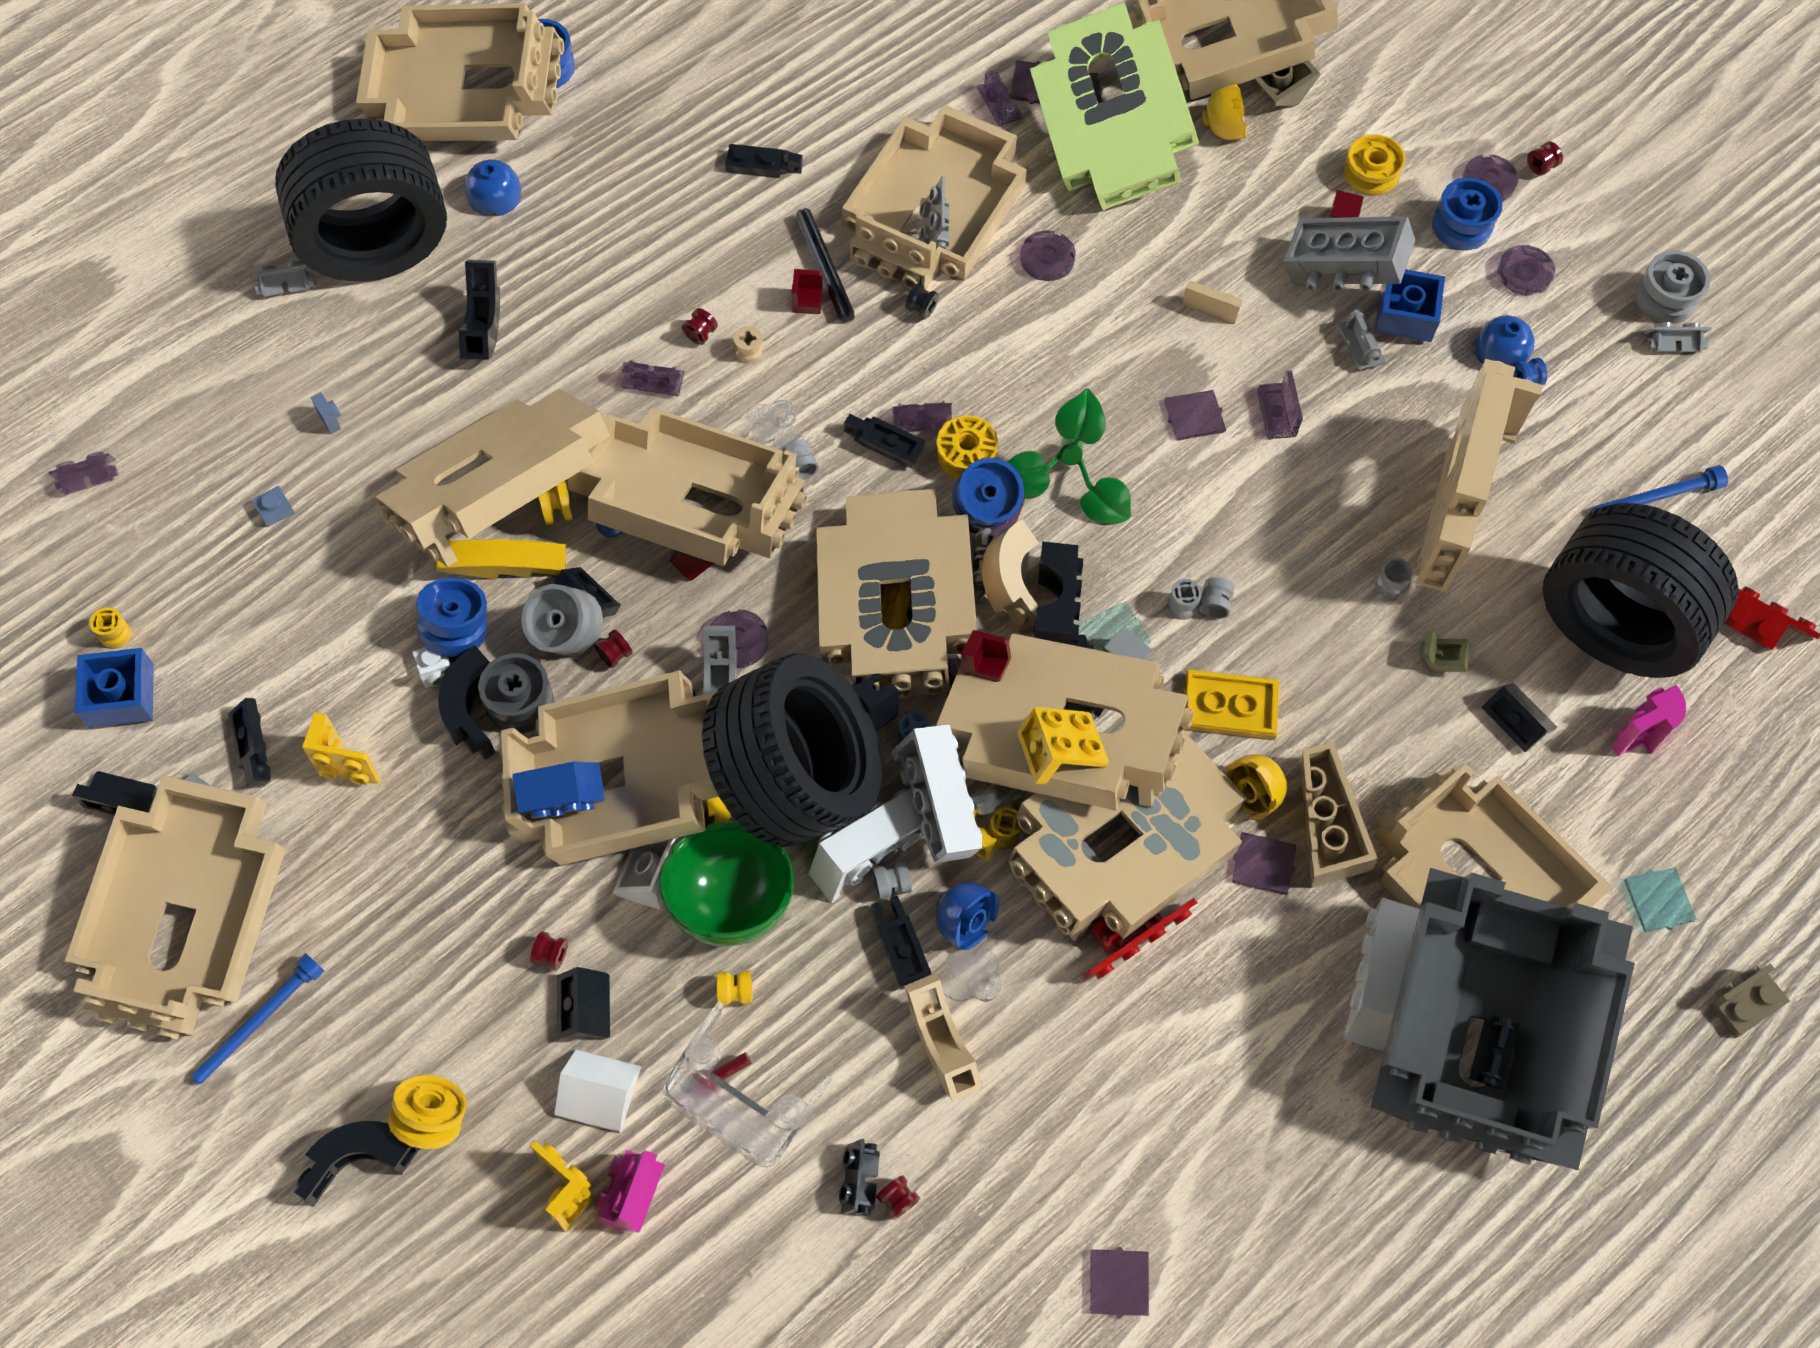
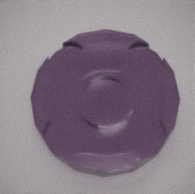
[1462,154,1518,201]
[1020,230,1076,281]
[1497,245,1556,296]
[710,609,769,668]

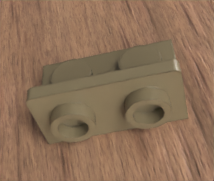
[1709,963,1790,1038]

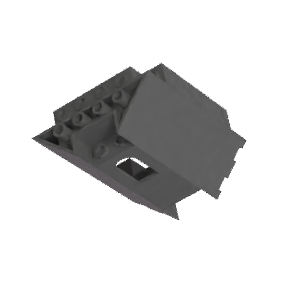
[1371,868,1635,1170]

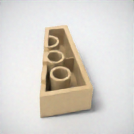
[1300,741,1378,888]

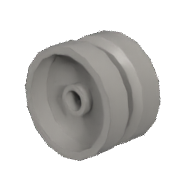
[1635,250,1710,324]
[521,584,603,656]

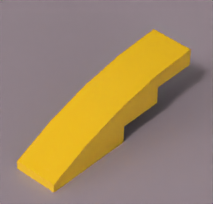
[436,539,566,579]

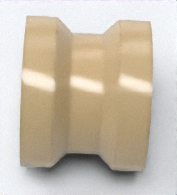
[733,326,763,363]

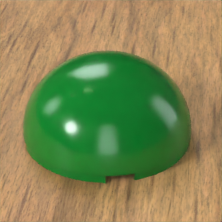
[660,822,794,947]

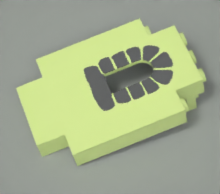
[1030,2,1199,210]

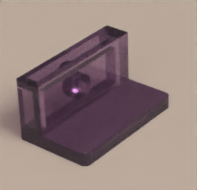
[1257,370,1303,440]

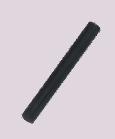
[796,208,855,323]

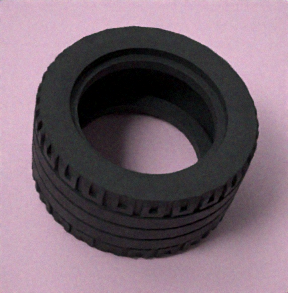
[275,119,447,281]
[1542,503,1739,678]
[702,653,882,847]

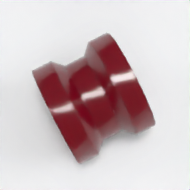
[1527,141,1563,176]
[681,308,718,345]
[594,629,633,669]
[530,931,568,971]
[876,1175,920,1220]

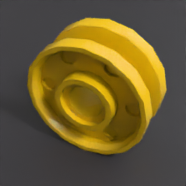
[1343,134,1406,195]
[936,415,999,480]
[538,481,573,526]
[388,1074,467,1149]

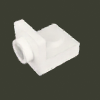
[413,647,451,688]

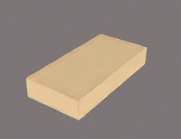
[1182,280,1242,324]

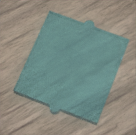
[1079,602,1151,651]
[1624,867,1697,933]

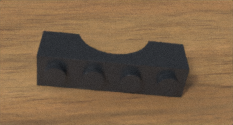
[1033,541,1083,645]

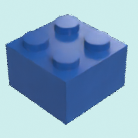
[1375,269,1445,342]
[75,648,154,728]
[512,761,605,818]

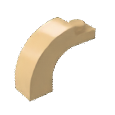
[982,518,1039,632]
[904,973,983,1102]

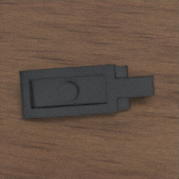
[725,144,803,178]
[844,414,925,468]
[228,698,271,786]

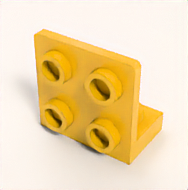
[1017,707,1109,784]
[302,712,380,785]
[529,1140,594,1232]

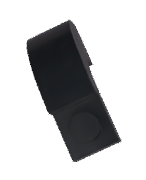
[458,260,500,360]
[438,645,495,760]
[294,1121,420,1206]

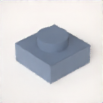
[310,392,341,434]
[251,486,295,527]

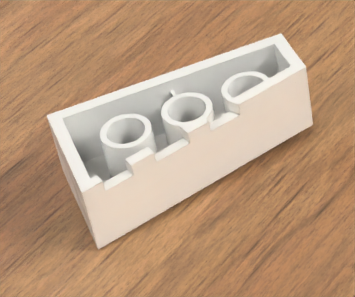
[891,725,983,863]
[808,787,924,903]
[1344,898,1420,1052]

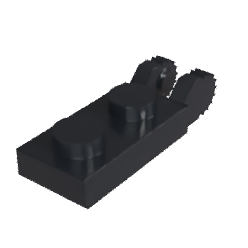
[871,895,932,990]

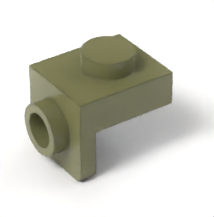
[1420,630,1471,672]

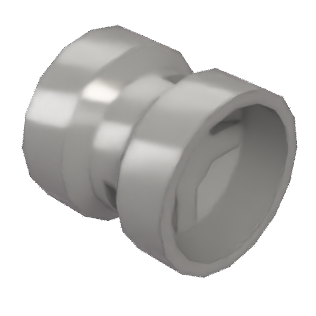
[782,439,819,479]
[1376,558,1413,598]
[1199,577,1235,619]
[1167,579,1202,620]
[872,861,912,900]

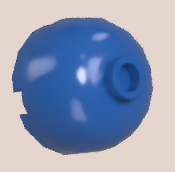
[465,159,521,216]
[1475,315,1535,366]
[936,882,999,950]

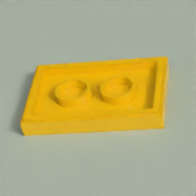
[1184,669,1279,740]

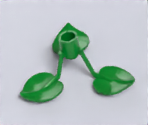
[1007,388,1131,524]

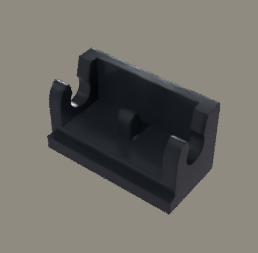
[851,673,898,732]

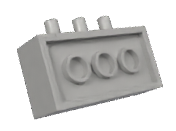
[1283,216,1416,291]

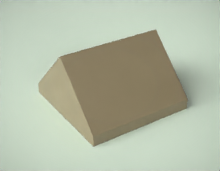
[1253,60,1320,106]

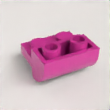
[1611,685,1686,756]
[594,1149,665,1233]

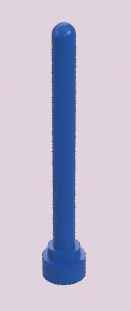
[1591,465,1728,512]
[191,953,324,1084]

